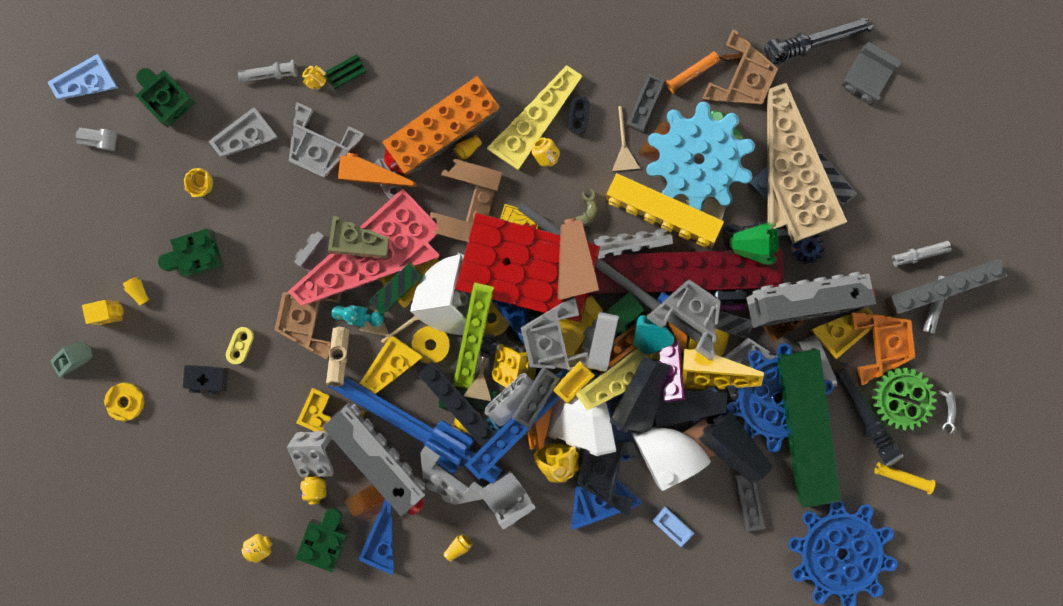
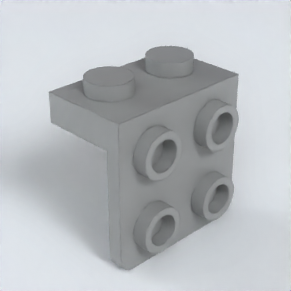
[294,231,329,272]
[287,431,334,477]
[483,471,535,530]

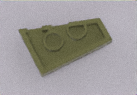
[328,215,389,259]

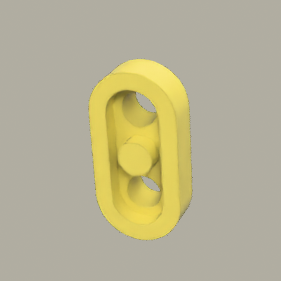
[226,327,254,364]

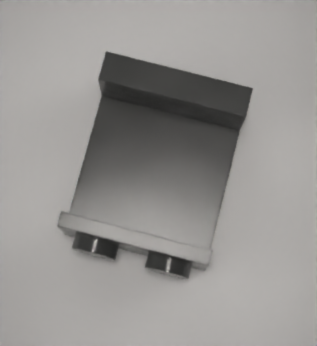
[841,42,902,104]

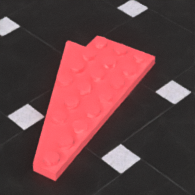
[288,189,440,306]

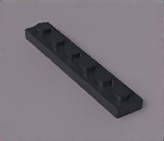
[418,361,496,447]

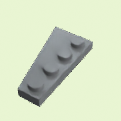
[594,229,673,259]

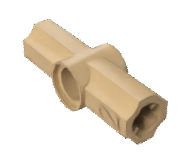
[326,327,350,387]

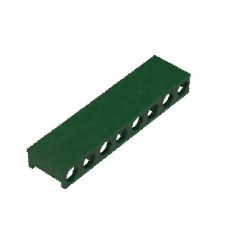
[776,348,841,508]

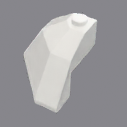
[547,379,616,456]

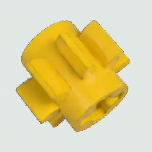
[302,65,326,90]

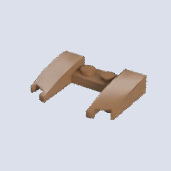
[430,159,502,243]

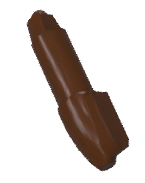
[720,52,743,61]

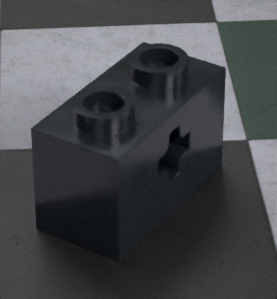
[183,365,228,395]

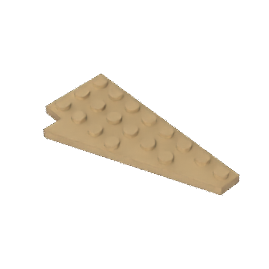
[767,83,847,243]

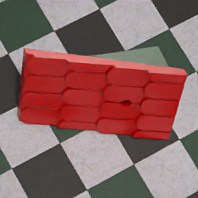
[455,213,600,323]

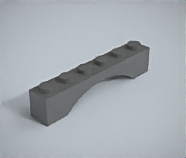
[885,258,1007,316]

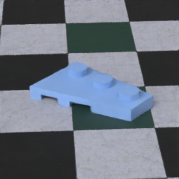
[48,54,118,100]

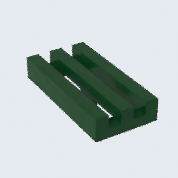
[325,54,367,90]

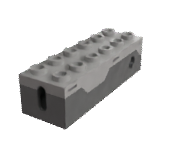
[747,272,876,328]
[322,403,425,516]

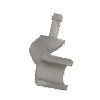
[938,390,957,435]

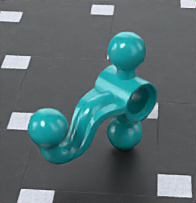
[331,305,384,327]

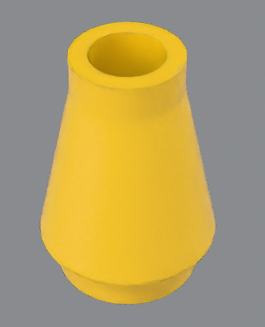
[453,135,482,161]
[123,276,149,306]
[444,534,472,562]

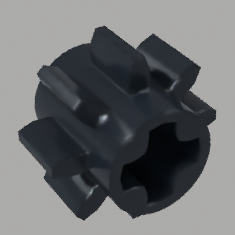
[480,333,498,358]

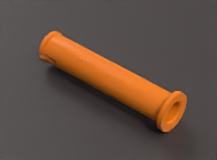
[665,51,720,94]

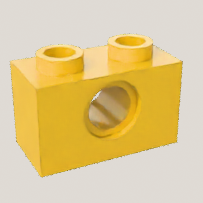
[82,300,124,325]

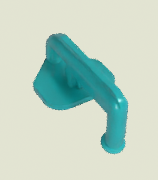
[633,315,674,354]

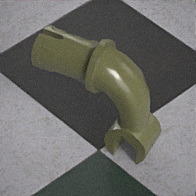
[575,188,598,227]

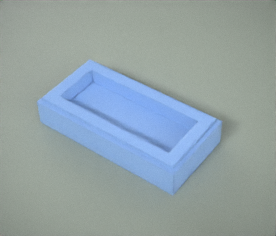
[652,507,694,547]

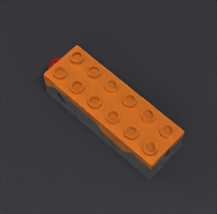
[382,76,500,178]

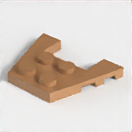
[702,29,778,105]
[274,292,343,360]

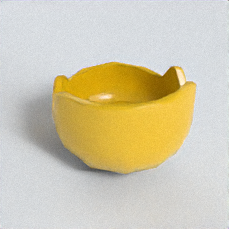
[184,168,213,197]

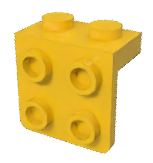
[492,344,536,387]

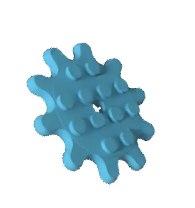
[646,102,755,211]

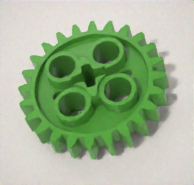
[872,368,937,431]

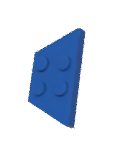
[571,479,642,530]

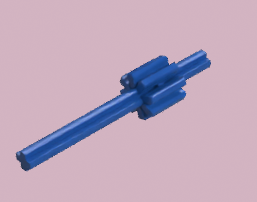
[328,376,503,485]

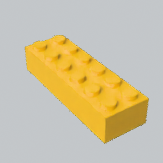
[606,173,724,248]

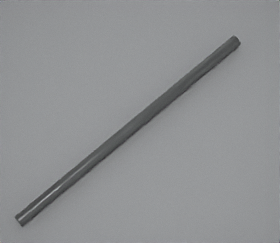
[518,202,702,343]

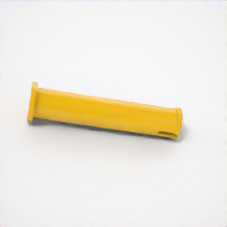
[874,462,935,495]

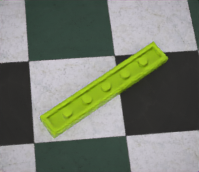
[453,282,494,389]

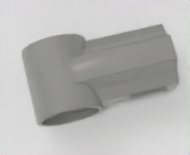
[75,127,118,152]

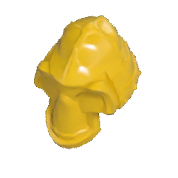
[534,443,579,483]

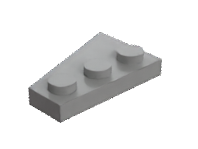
[209,107,278,158]

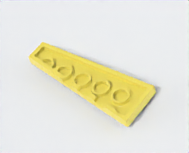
[487,65,582,170]
[576,348,660,411]

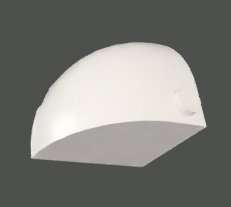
[411,255,471,335]
[631,427,711,491]

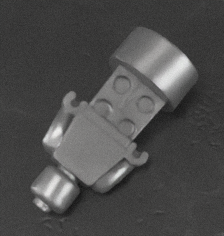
[579,319,597,357]

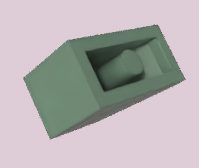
[50,340,93,377]

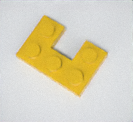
[297,388,366,440]

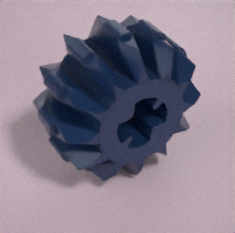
[791,234,825,264]

